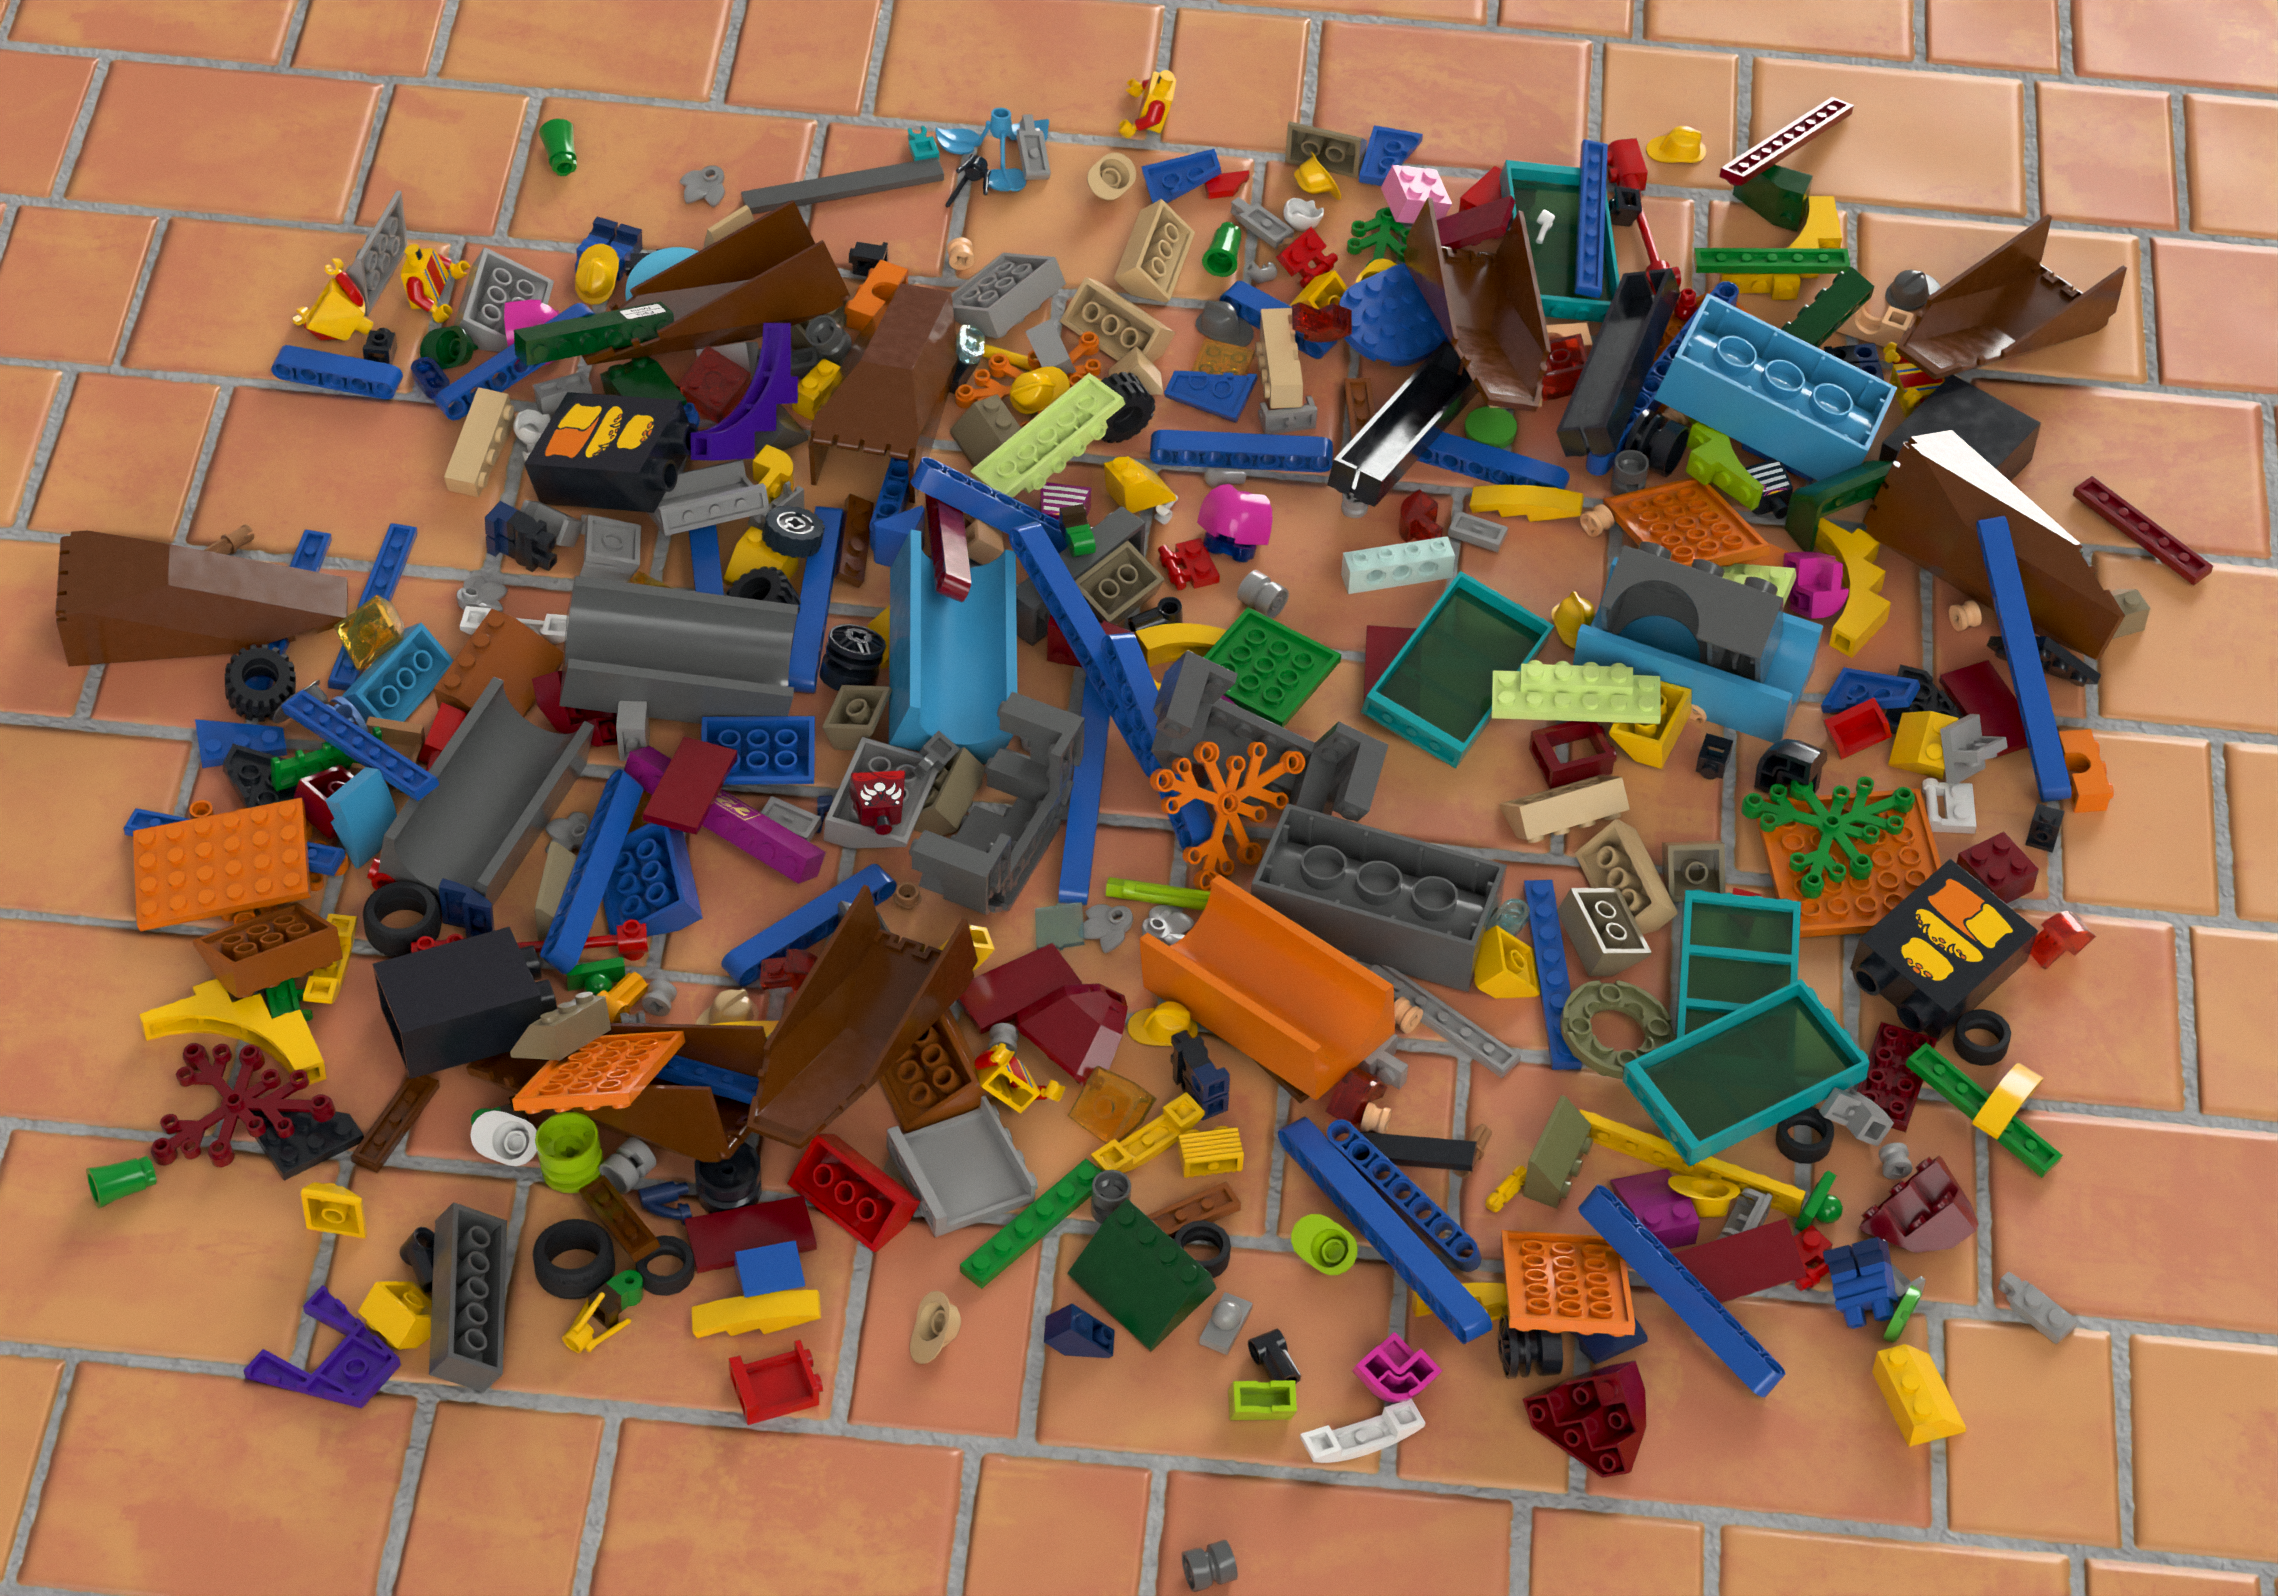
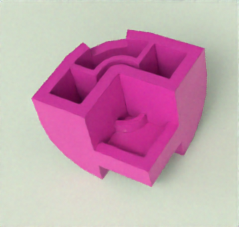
[504,299,560,366]
[1197,484,1273,545]
[1783,552,1849,619]
[1352,1332,1442,1403]

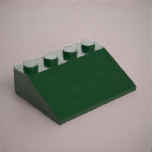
[1067,1198,1217,1352]

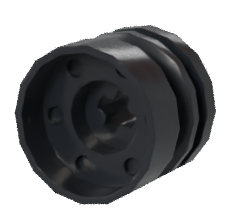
[1624,409,1690,477]
[819,624,886,691]
[1497,1313,1563,1379]

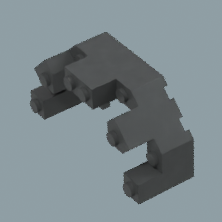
[1151,650,1388,822]
[909,692,1085,915]

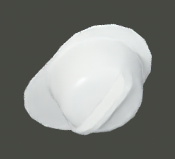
[470,1110,537,1166]

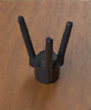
[945,154,991,207]

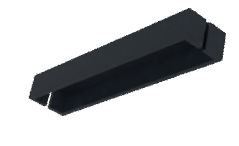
[1556,268,1680,457]
[1327,341,1478,507]

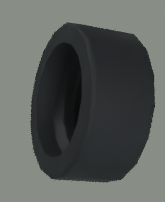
[1953,1009,2011,1066]
[1776,1107,1834,1164]
[1174,1220,1231,1278]
[636,1235,695,1296]

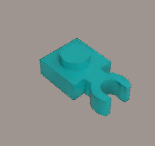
[908,126,939,161]

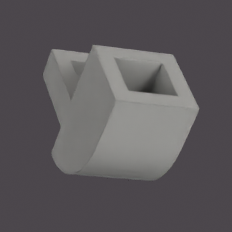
[1357,1034,1408,1090]
[1819,1088,1894,1147]

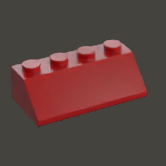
[787,1134,921,1252]

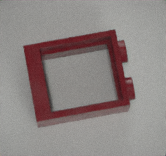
[1529,721,1617,789]

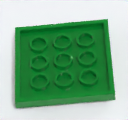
[1203,607,1341,728]

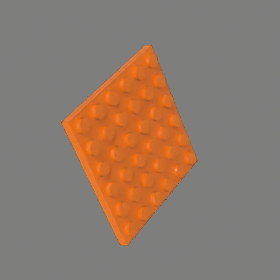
[1756,788,1942,939]

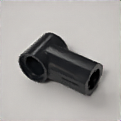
[1128,597,1183,633]
[399,1227,435,1293]
[1248,1329,1301,1384]

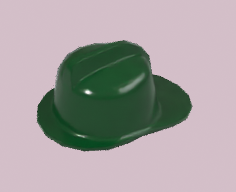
[420,326,478,370]

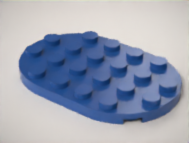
[1336,263,1450,367]

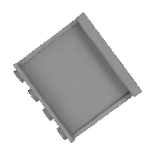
[647,459,770,536]
[886,1096,1038,1237]

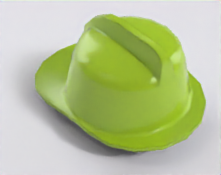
[1291,1214,1358,1275]

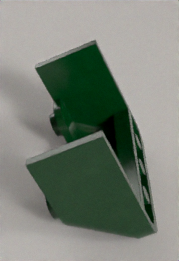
[1784,460,1893,552]

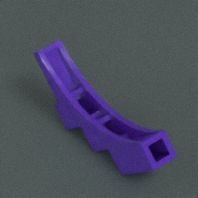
[691,323,798,461]

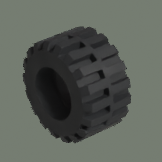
[1101,372,1156,443]
[726,566,801,613]
[224,644,296,722]

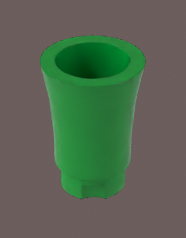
[539,119,577,176]
[1202,222,1241,277]
[86,1156,157,1209]

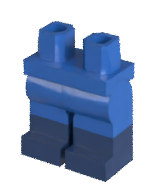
[575,216,643,281]
[1823,1237,1898,1329]

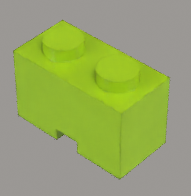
[1228,1380,1297,1421]

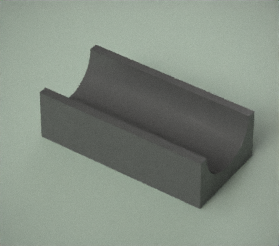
[559,576,798,724]
[378,677,594,907]
[1251,803,1507,992]

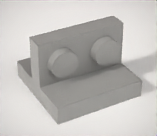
[1940,714,2007,784]

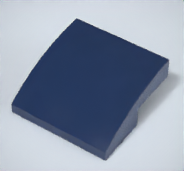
[439,878,495,938]
[1569,1317,1648,1365]

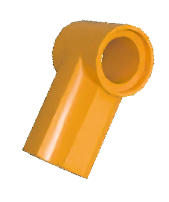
[597,972,648,1023]

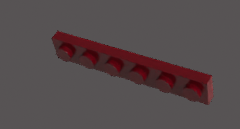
[2073,476,2213,586]

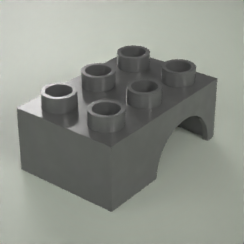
[1600,541,1783,684]

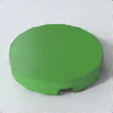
[1464,406,1517,449]
[1883,1285,1922,1343]

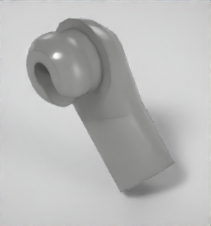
[1244,262,1278,284]
[1204,468,1246,488]

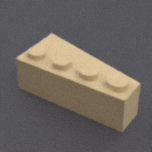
[1255,308,1303,408]
[444,387,515,497]

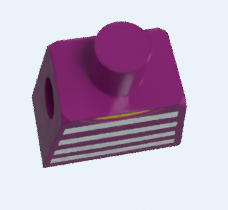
[1040,482,1092,520]

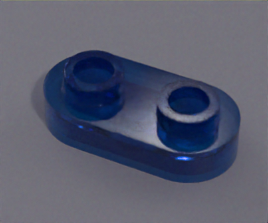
[411,357,450,399]
[1203,532,1257,562]

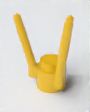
[562,1292,631,1353]

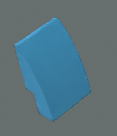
[325,767,397,869]

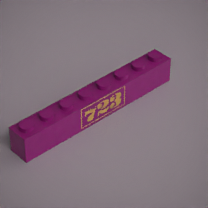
[624,746,826,884]

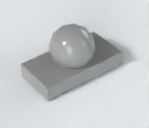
[1199,1292,1253,1355]

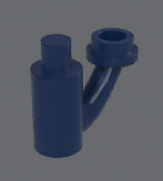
[638,1180,692,1226]

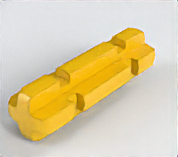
[1485,1165,1527,1213]

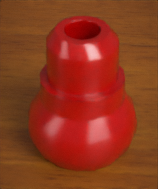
[1674,288,1698,321]

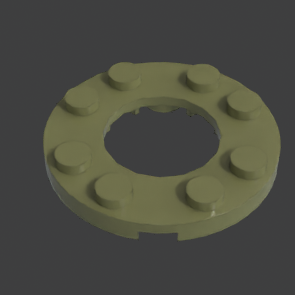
[1560,980,1676,1079]

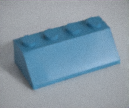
[341,622,454,723]

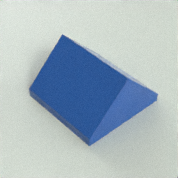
[873,505,925,567]
[734,1240,805,1298]

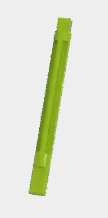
[1106,877,1210,911]

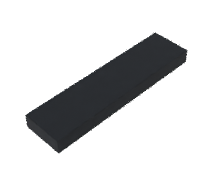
[1356,1132,1478,1172]

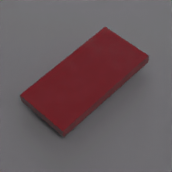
[1437,195,1515,253]
[1363,625,1421,717]
[1939,660,2028,759]
[643,736,737,835]
[956,943,1082,1034]
[1856,1022,1937,1132]
[684,1195,817,1274]
[1673,1218,1807,1304]

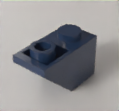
[1044,1303,1115,1358]

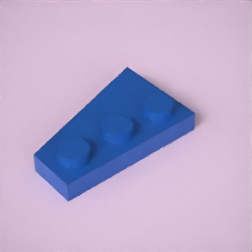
[1359,125,1423,186]

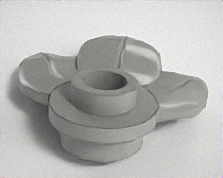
[679,166,725,208]
[456,576,508,612]
[545,812,590,853]
[1079,904,1133,953]
[1141,905,1194,946]

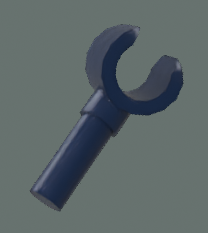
[816,795,833,833]

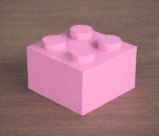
[1381,165,1452,224]

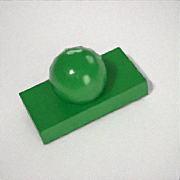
[565,957,625,996]
[1794,1171,1843,1231]

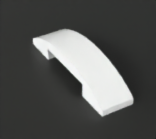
[460,606,567,645]
[1300,1399,1425,1463]

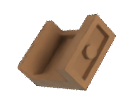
[350,717,425,793]

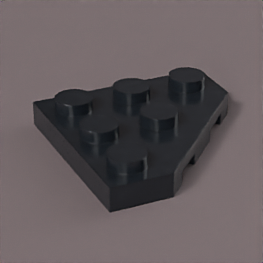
[1986,636,2101,687]
[1885,664,1963,734]
[223,744,298,808]
[250,1110,364,1181]

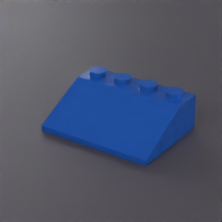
[701,716,815,785]
[603,823,703,937]

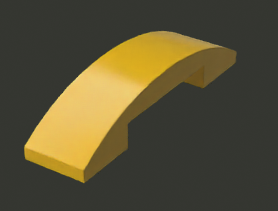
[303,913,357,1004]
[1972,1063,2044,1139]
[1091,1092,1205,1173]

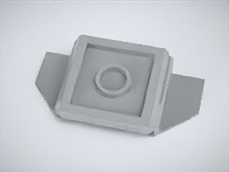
[579,514,641,583]

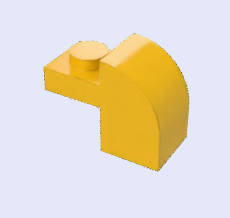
[753,444,794,504]

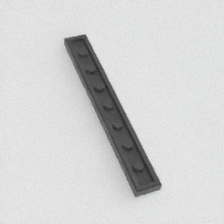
[741,157,944,214]

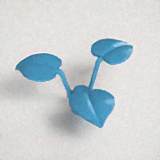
[935,108,1049,191]

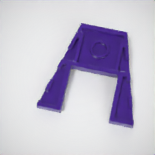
[243,1285,401,1409]

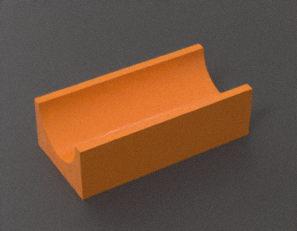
[1139,874,1395,1100]

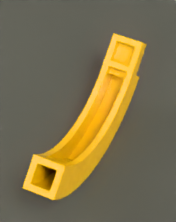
[1135,623,1227,668]

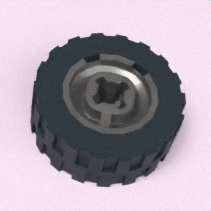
[762,505,825,558]

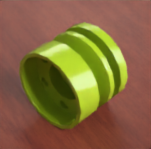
[535,1112,604,1193]

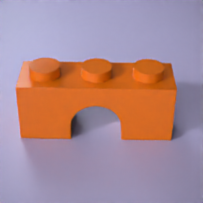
[844,259,908,332]
[2058,729,2114,813]

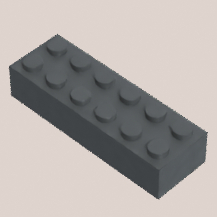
[1016,506,1145,646]
[429,1202,507,1392]

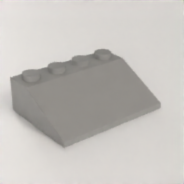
[346,190,408,317]
[454,247,554,352]
[951,253,1066,339]
[824,737,939,848]

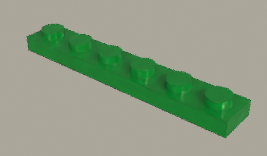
[1693,248,1851,274]
[1905,1043,2063,1178]
[960,1159,1103,1289]

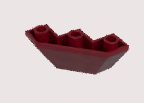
[532,671,618,747]
[1014,983,1128,1091]
[1859,1155,1979,1253]
[1523,1360,1647,1478]

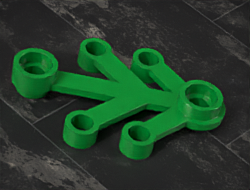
[1347,207,1411,268]

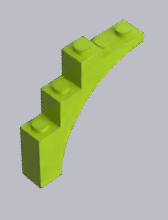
[1685,416,1764,511]

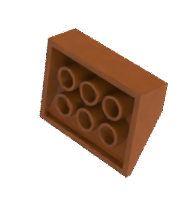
[434,608,564,718]
[192,902,343,998]
[880,1008,994,1133]

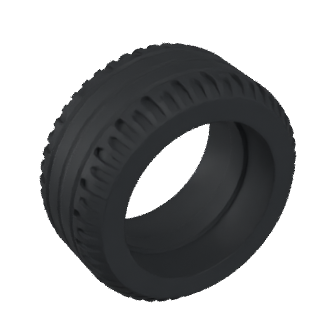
[363,881,441,957]
[533,1219,615,1300]

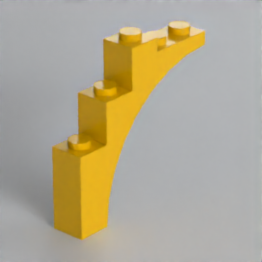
[1719,196,1842,300]
[1815,517,1891,658]
[139,978,327,1085]

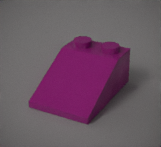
[1610,1169,1700,1249]

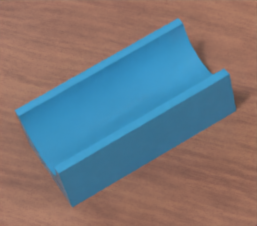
[1654,293,1897,481]
[889,529,1017,764]
[1573,557,1823,743]

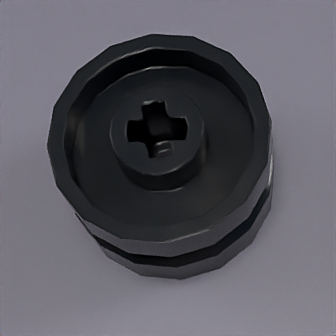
[694,1142,762,1213]

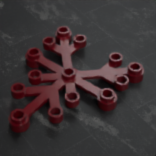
[151,1043,336,1167]

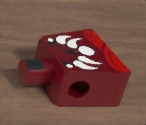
[849,770,905,835]

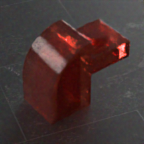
[1292,302,1352,342]
[1398,489,1443,543]
[2030,911,2096,970]
[760,949,818,994]
[1325,1067,1387,1125]

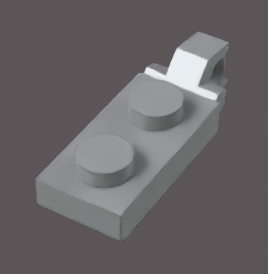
[1016,114,1051,180]
[1230,197,1294,249]
[1998,1271,2078,1344]

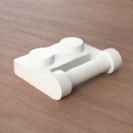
[1922,778,1977,834]

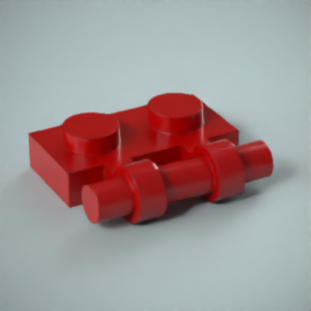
[1276,227,1338,288]
[1158,538,1220,590]
[1793,1225,1833,1291]

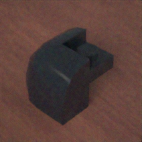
[1754,739,1827,795]

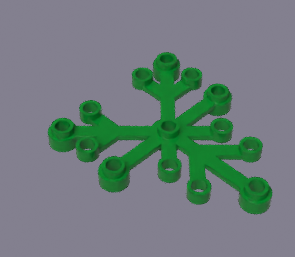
[1741,776,1915,899]

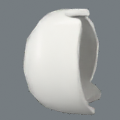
[1283,198,1324,232]
[513,409,551,445]

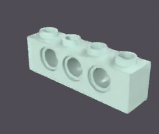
[1341,536,1455,594]

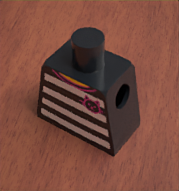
[1745,459,1793,519]

